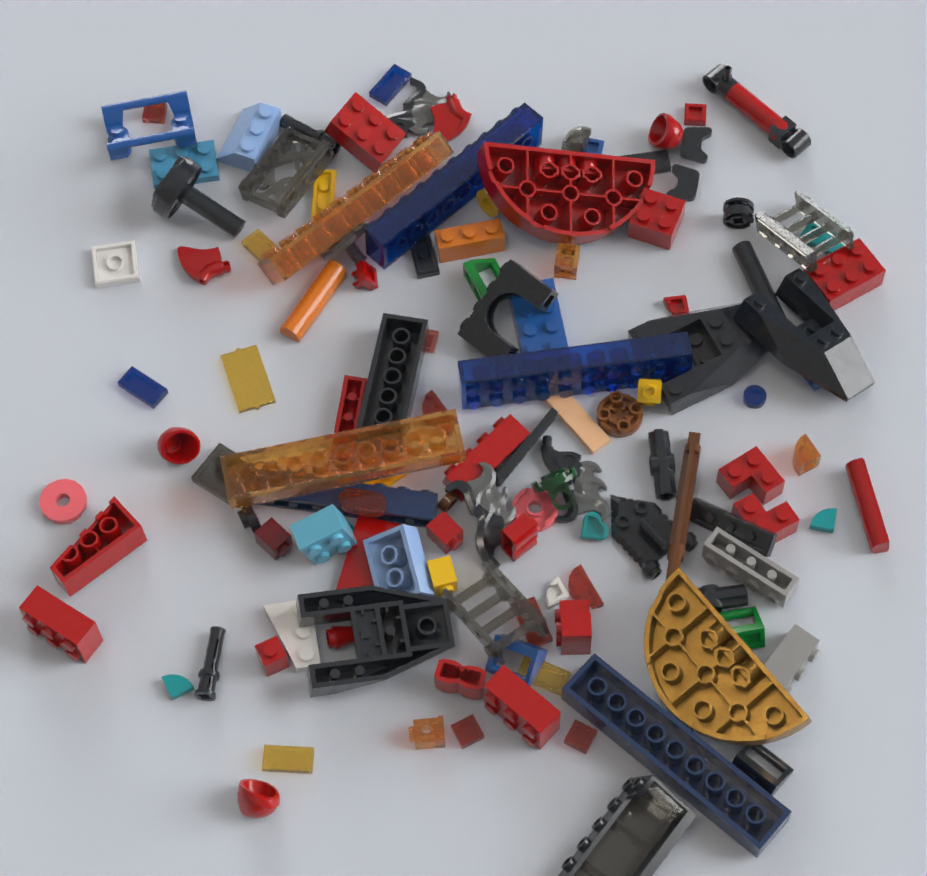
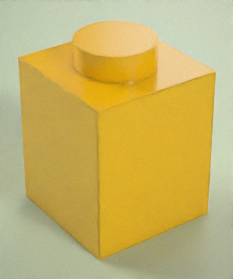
[427,555,458,596]

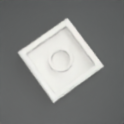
[91,240,140,288]

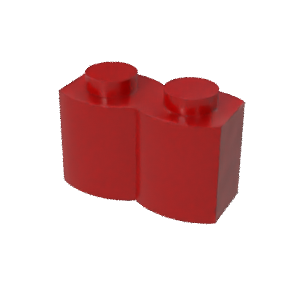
[500,513,538,562]
[434,659,487,700]

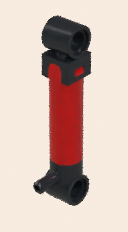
[702,64,811,159]

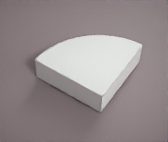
[546,577,570,610]

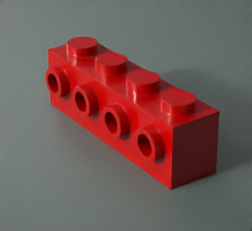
[442,414,530,502]

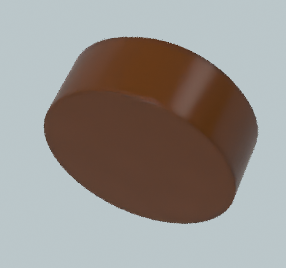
[437,490,459,512]

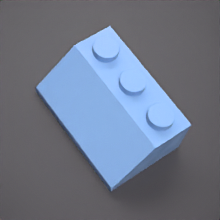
[217,102,283,174]
[363,524,435,596]

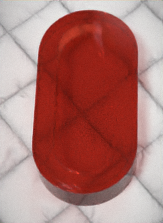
[339,488,387,517]

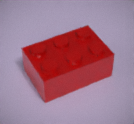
[324,92,407,173]
[803,238,886,311]
[19,585,103,663]
[484,665,561,750]

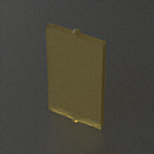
[220,345,276,414]

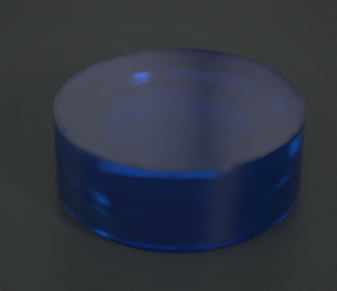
[743,385,767,409]

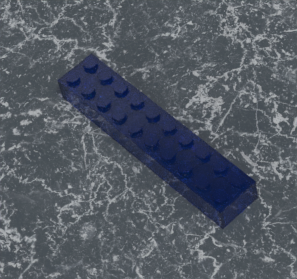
[365,102,543,270]
[457,332,693,410]

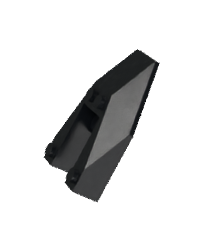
[733,268,875,402]
[628,303,769,415]
[296,585,455,697]

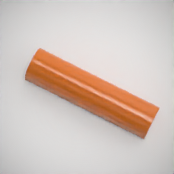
[279,260,347,342]

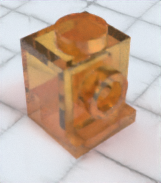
[554,243,581,280]
[409,715,445,750]

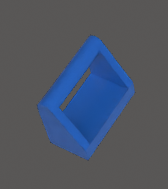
[485,634,548,687]

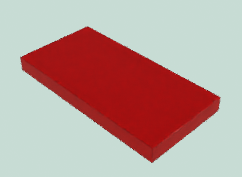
[336,515,401,590]

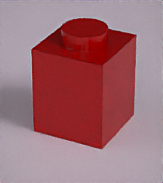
[426,511,464,554]
[255,636,290,677]

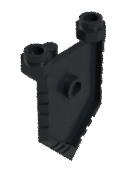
[610,495,698,580]

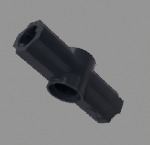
[648,429,677,501]
[698,584,748,612]

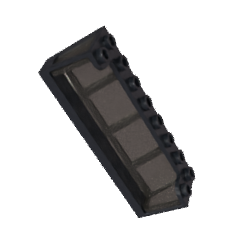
[558,775,697,876]

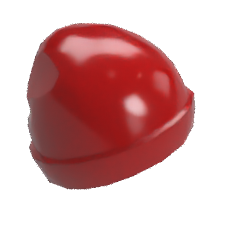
[648,113,683,150]
[157,427,201,464]
[237,779,280,819]

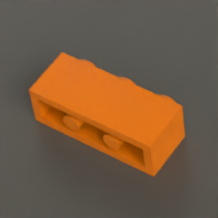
[434,218,505,263]

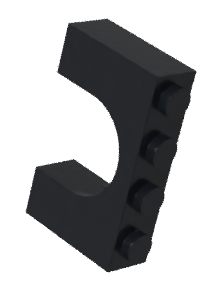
[458,259,559,368]

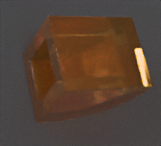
[792,434,821,476]

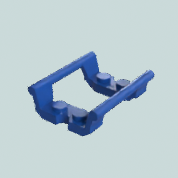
[101,90,197,161]

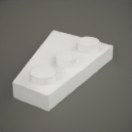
[263,600,321,672]

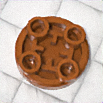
[596,391,643,438]

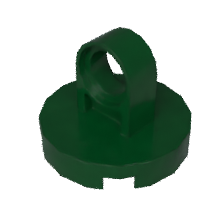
[531,465,578,510]

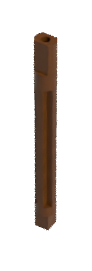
[666,432,701,580]

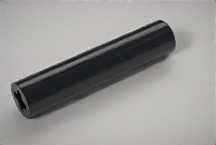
[732,241,787,318]

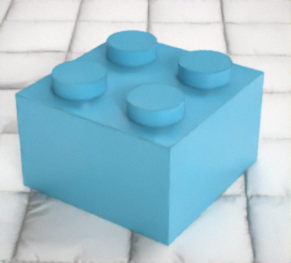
[290,504,357,565]

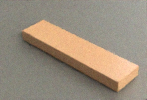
[534,375,611,455]

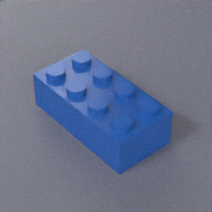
[508,278,570,376]

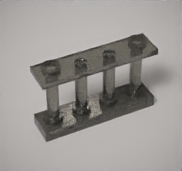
[754,190,854,273]
[442,559,549,665]

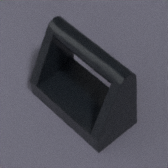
[731,745,794,796]

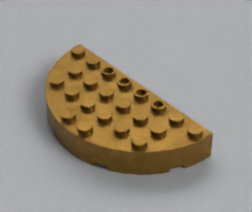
[644,568,812,746]

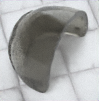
[561,126,592,153]

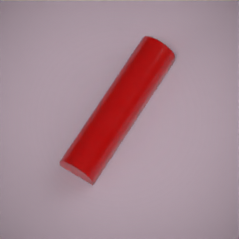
[329,375,367,466]
[845,457,890,554]

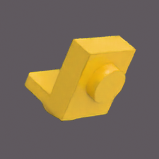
[637,379,662,406]

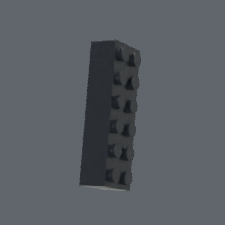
[355,313,429,453]

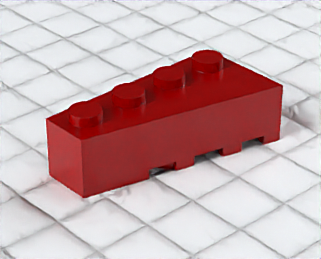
[50,496,147,597]

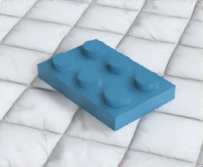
[149,140,220,190]

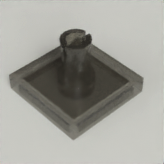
[319,221,371,266]
[191,443,257,505]

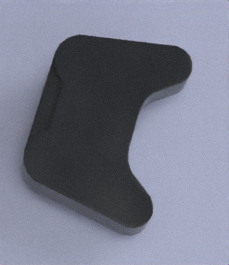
[680,127,712,164]
[667,164,700,202]
[236,489,261,534]

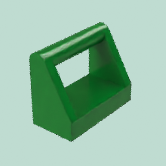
[463,258,508,302]
[719,606,765,649]

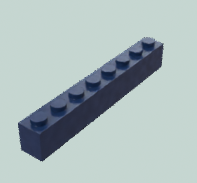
[246,467,438,528]

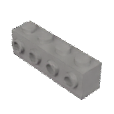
[702,527,799,608]

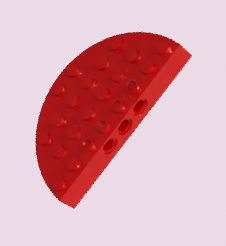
[477,142,655,245]

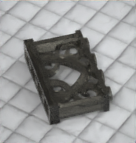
[238,126,335,219]

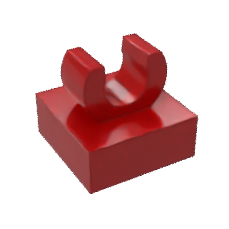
[351,260,378,291]

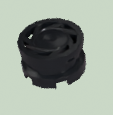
[723,197,754,229]

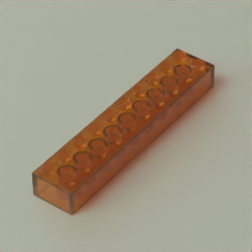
[257,131,455,285]
[220,409,465,509]

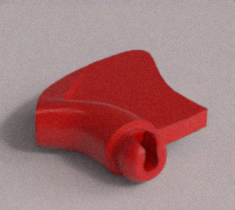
[430,93,472,146]
[177,246,231,285]

